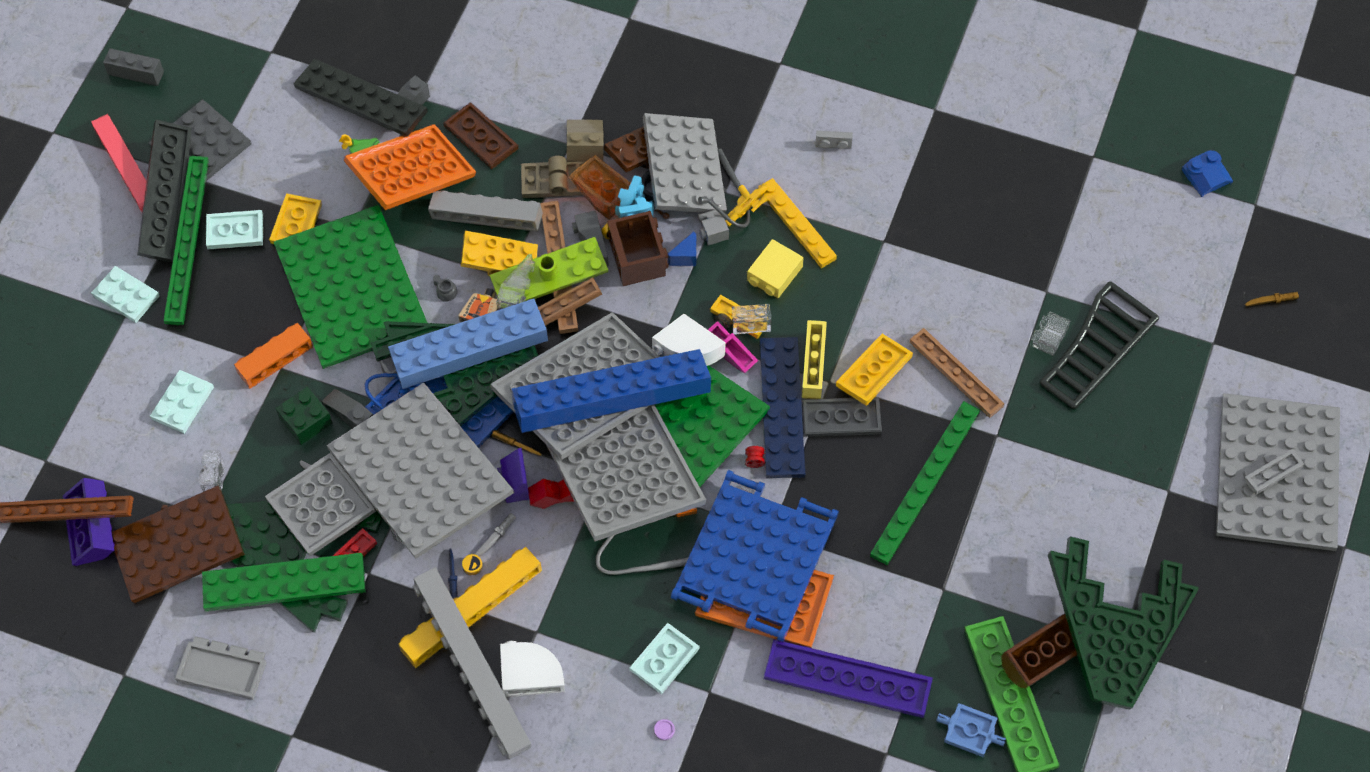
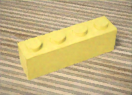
[802,320,827,399]

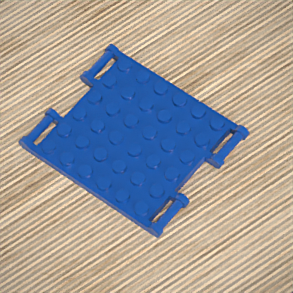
[671,470,839,642]

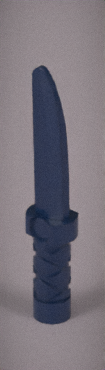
[448,548,458,599]

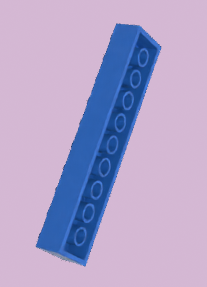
[512,349,711,433]

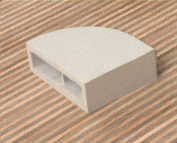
[652,314,725,366]
[500,641,565,697]

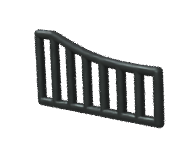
[1040,281,1159,409]

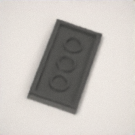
[802,397,882,437]

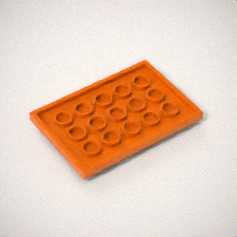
[344,124,476,210]
[695,570,834,648]

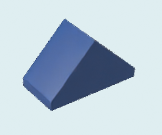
[667,232,697,266]

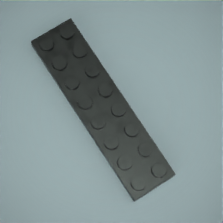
[293,59,428,137]
[137,120,192,263]

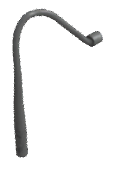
[698,149,750,228]

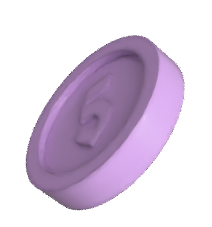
[654,719,675,740]

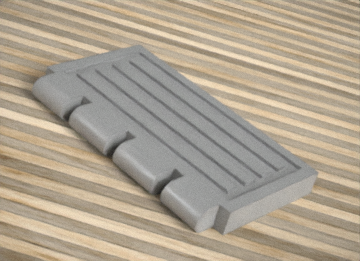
[175,636,267,700]

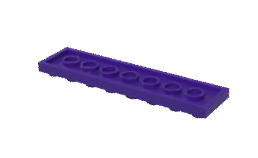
[764,639,933,718]

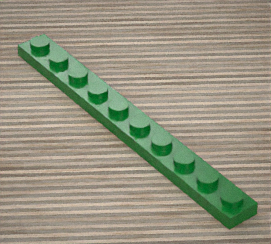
[164,156,209,325]
[870,401,980,566]

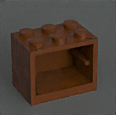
[607,211,668,286]

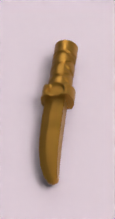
[1245,292,1299,307]
[492,430,542,456]

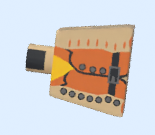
[459,288,500,323]

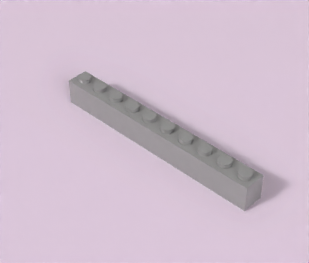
[412,567,531,759]

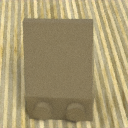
[567,120,604,161]

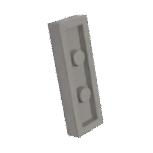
[1244,449,1304,495]

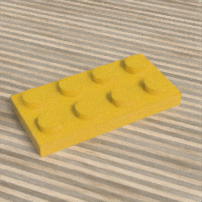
[836,333,913,406]

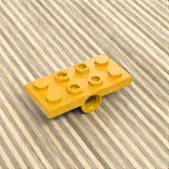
[461,231,538,277]

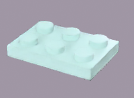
[206,210,263,249]
[91,266,160,323]
[150,370,214,434]
[630,623,699,694]

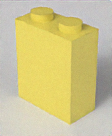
[747,239,804,298]

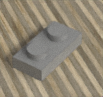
[815,130,853,149]

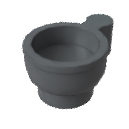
[433,275,457,302]

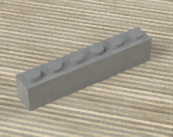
[428,190,543,231]

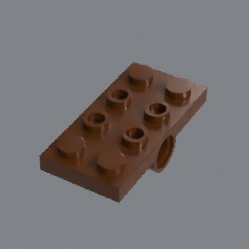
[604,126,649,173]

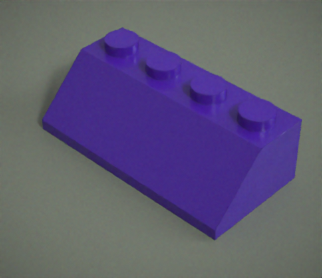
[63,478,114,566]

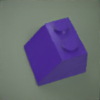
[497,448,529,503]

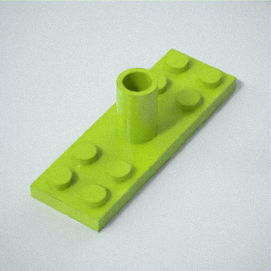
[490,237,608,309]

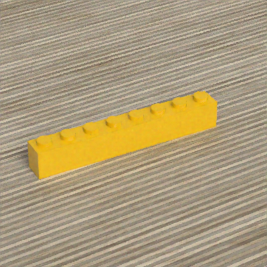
[399,546,542,668]

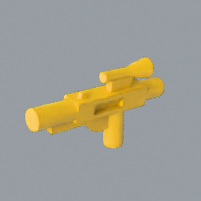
[725,184,769,227]

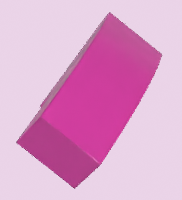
[708,321,758,373]

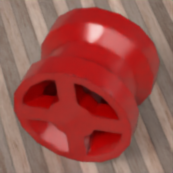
[745,446,765,468]

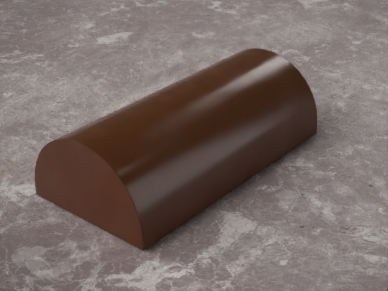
[1001,613,1077,688]

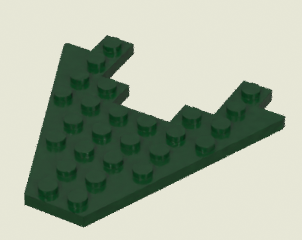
[371,321,538,426]
[226,492,383,632]
[1048,536,1198,710]

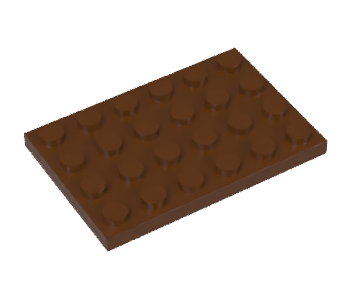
[112,486,245,603]

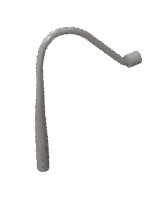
[596,535,689,575]

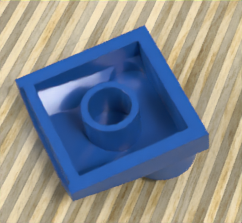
[1182,150,1233,197]

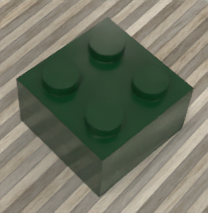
[276,387,333,445]

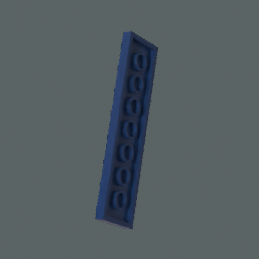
[760,337,805,478]

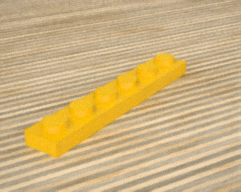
[758,178,837,269]

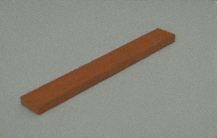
[0,495,134,523]

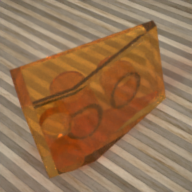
[569,155,631,220]

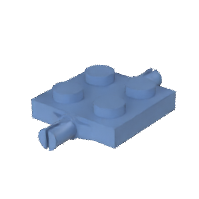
[937,703,1006,757]

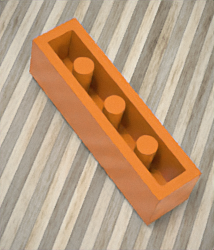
[234,323,313,389]

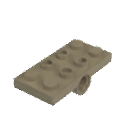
[521,156,595,198]

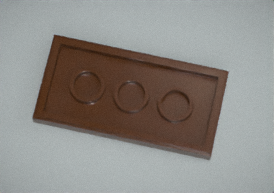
[444,102,519,170]

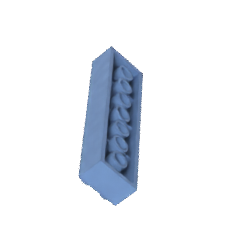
[388,299,548,389]

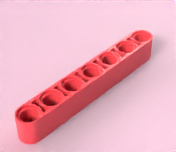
[91,114,147,213]

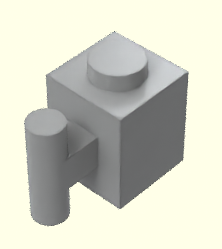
[698,209,729,245]

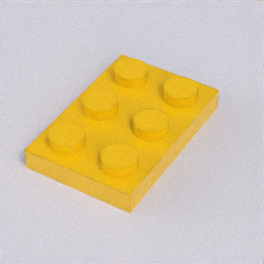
[269,193,322,244]

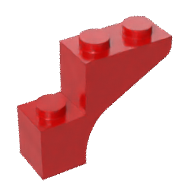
[528,478,575,509]

